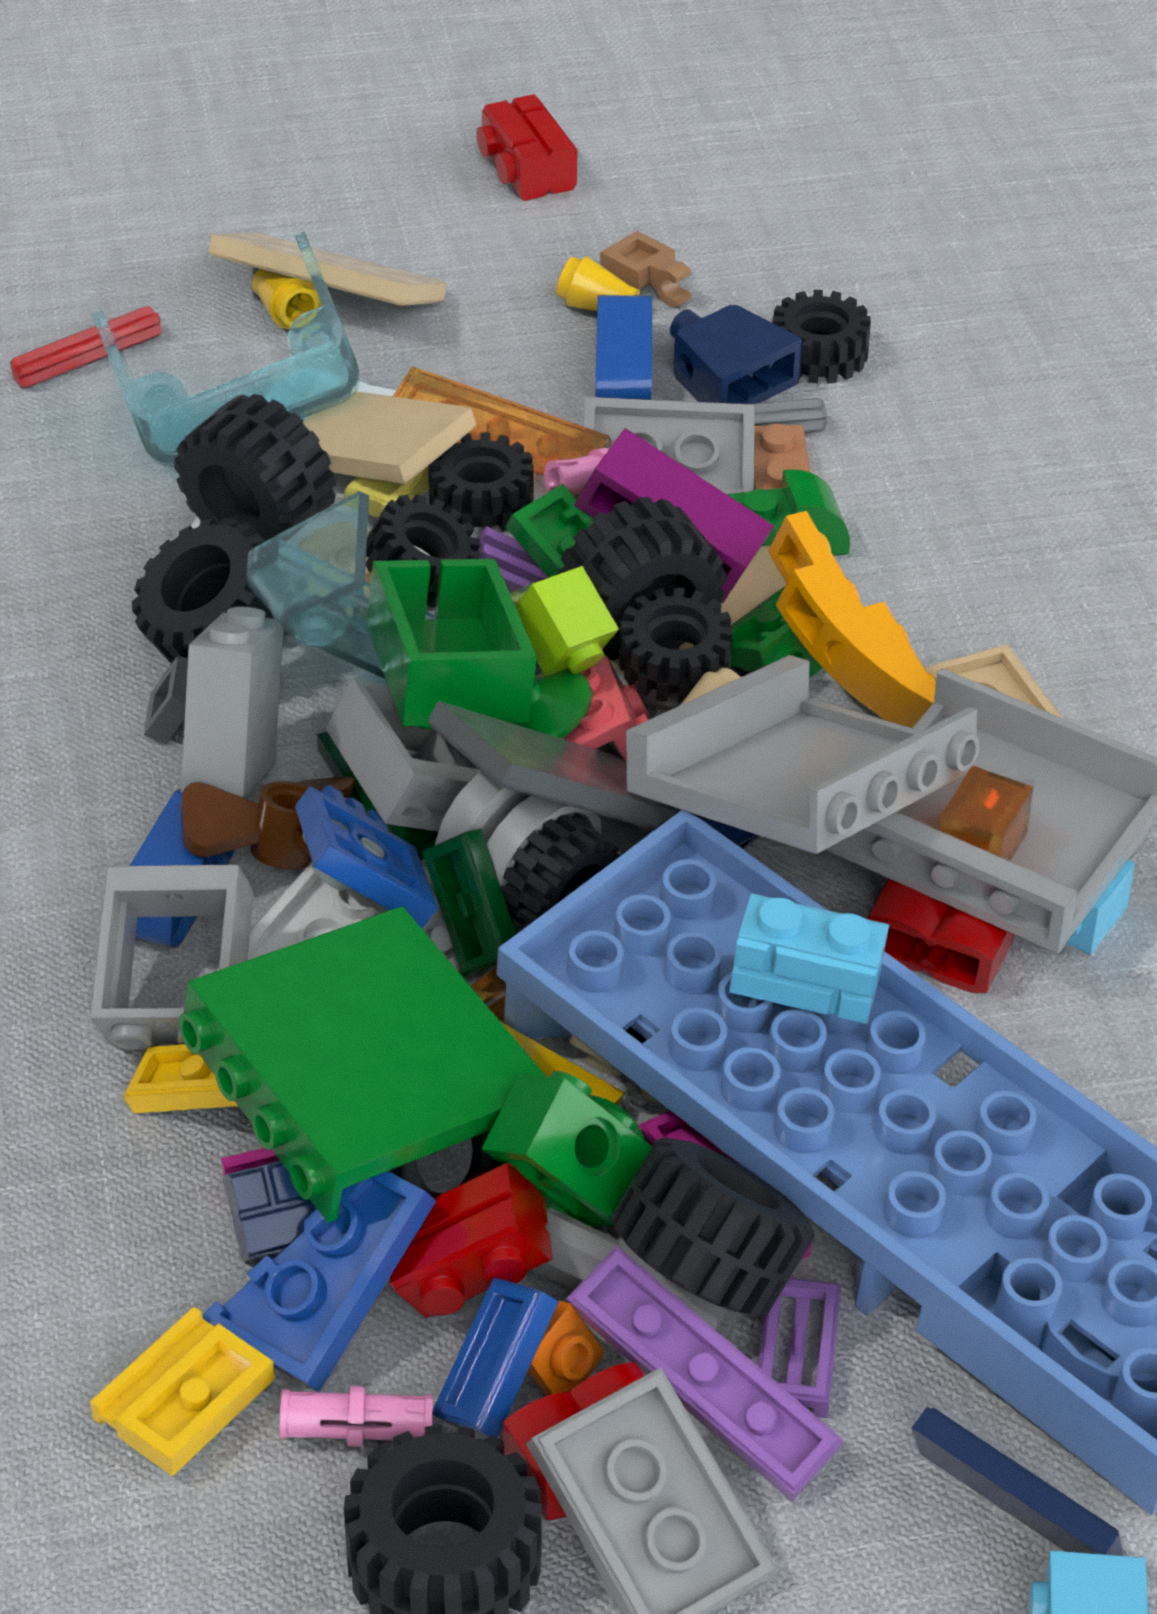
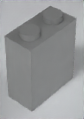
[181,607,284,798]

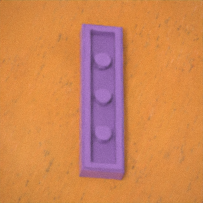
[567,1246,843,1502]

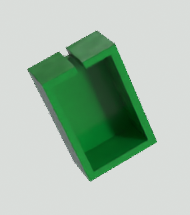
[367,559,537,729]

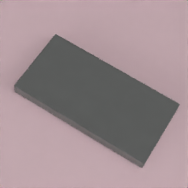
[428,701,682,830]

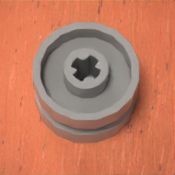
[435,771,601,927]

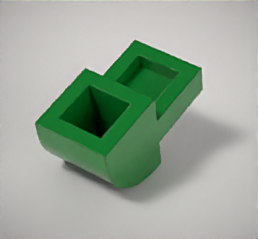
[727,469,850,556]

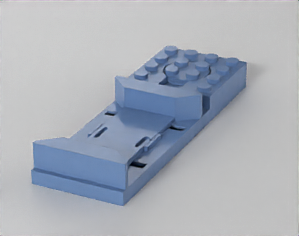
[496,810,1157,1515]

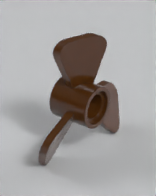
[180,776,355,870]

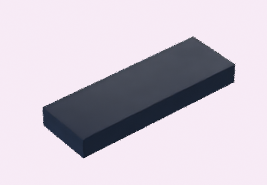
[912,1407,1124,1556]

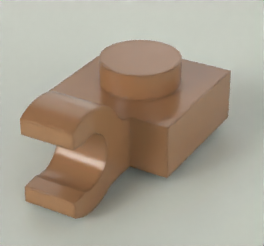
[600,231,691,307]

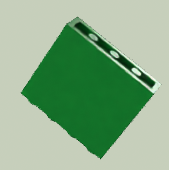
[179,906,546,1223]

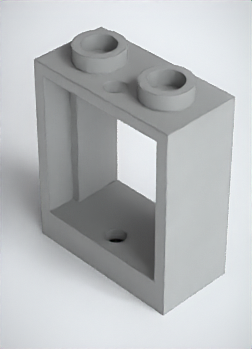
[325,678,482,831]
[90,865,254,1050]

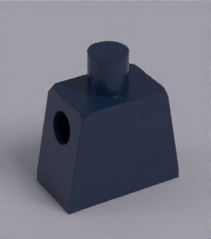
[670,305,802,404]

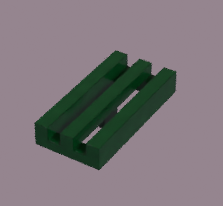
[422,829,516,977]

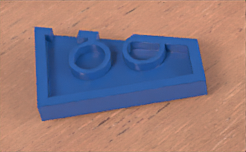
[202,1171,436,1392]

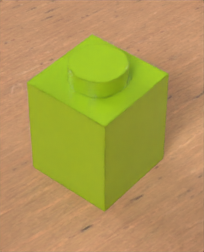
[515,566,619,677]

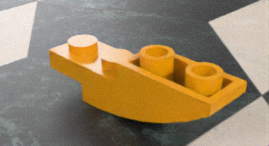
[768,511,936,728]

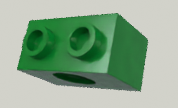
[482,1071,652,1226]

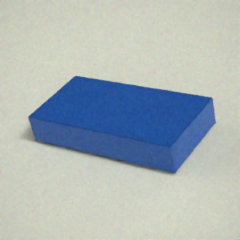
[432,1278,559,1438]

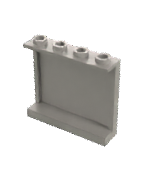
[626,655,979,854]
[825,668,1157,954]

